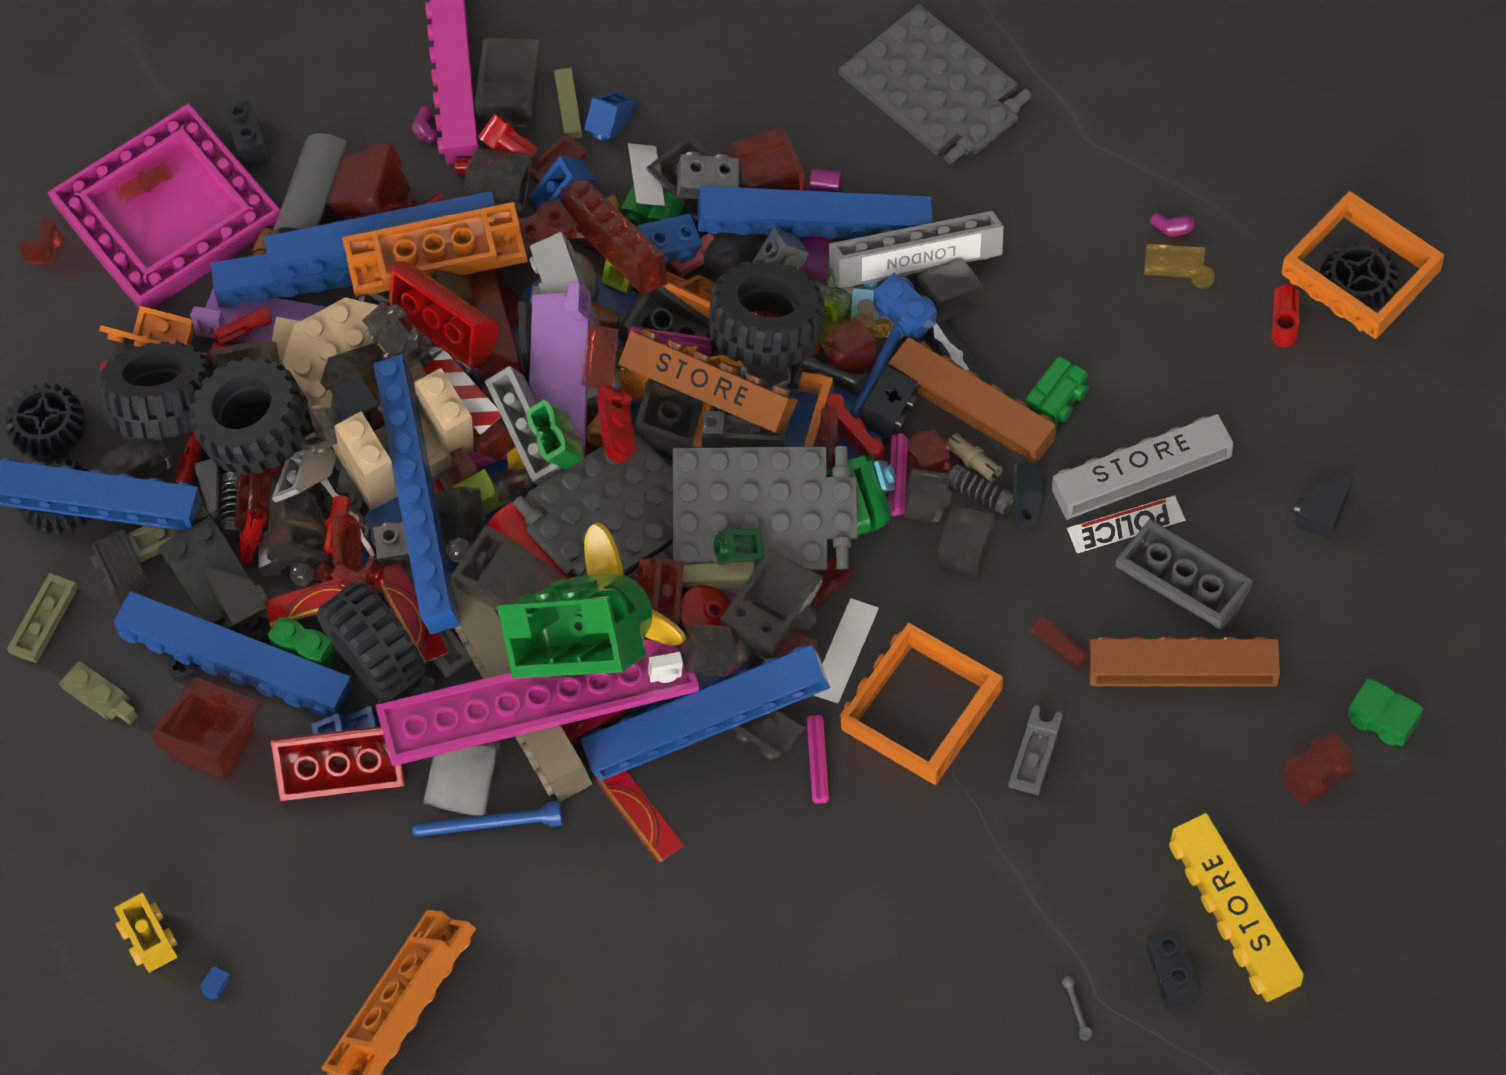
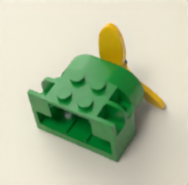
[497,522,686,678]

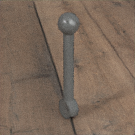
[1062,976,1092,1041]

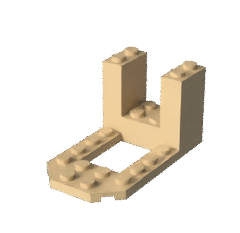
[282,297,474,511]

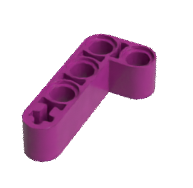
[799,168,843,285]

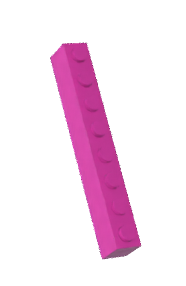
[425,0,480,165]

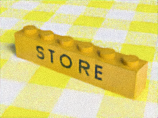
[1169,813,1304,1002]

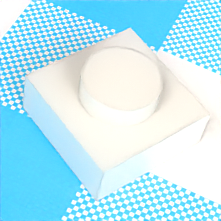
[648,652,683,683]

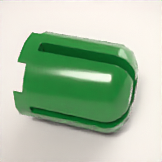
[826,454,891,536]

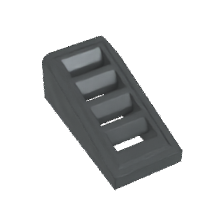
[194,459,222,526]

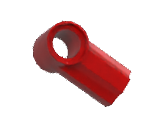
[478,113,538,168]
[1271,285,1300,347]

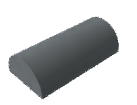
[272,133,347,235]
[1116,519,1253,630]

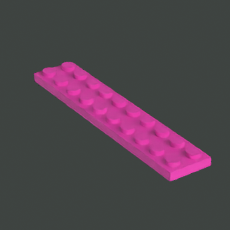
[376,639,699,766]

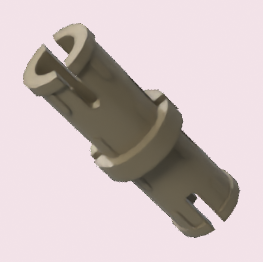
[946,433,1002,482]

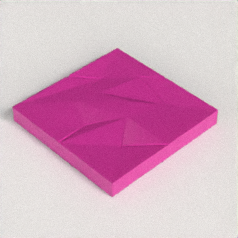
[48,103,280,309]

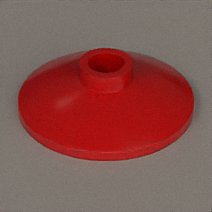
[678,585,736,645]

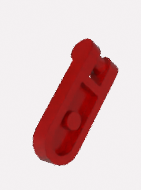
[597,385,636,464]
[826,393,885,461]

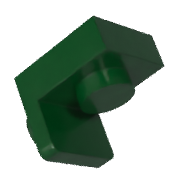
[713,529,764,565]

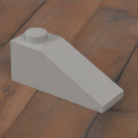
[272,431,337,503]

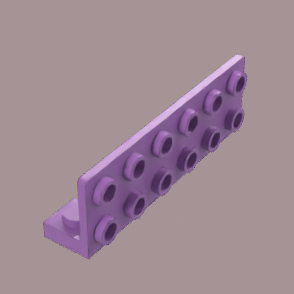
[529,282,591,458]
[190,288,366,365]

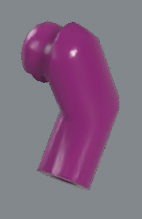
[412,106,437,144]
[1150,212,1195,237]

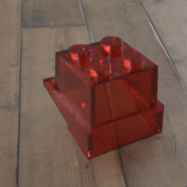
[721,126,810,191]
[327,142,417,221]
[151,677,261,781]

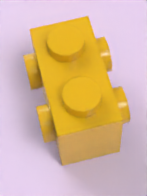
[114,892,178,973]

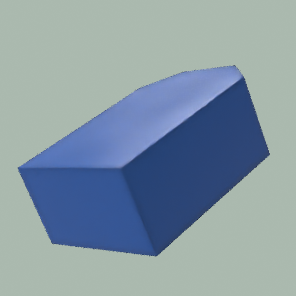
[200,966,231,1000]

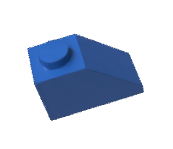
[584,91,639,141]
[529,156,597,217]

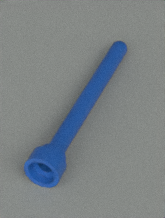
[850,324,902,417]
[412,800,563,837]

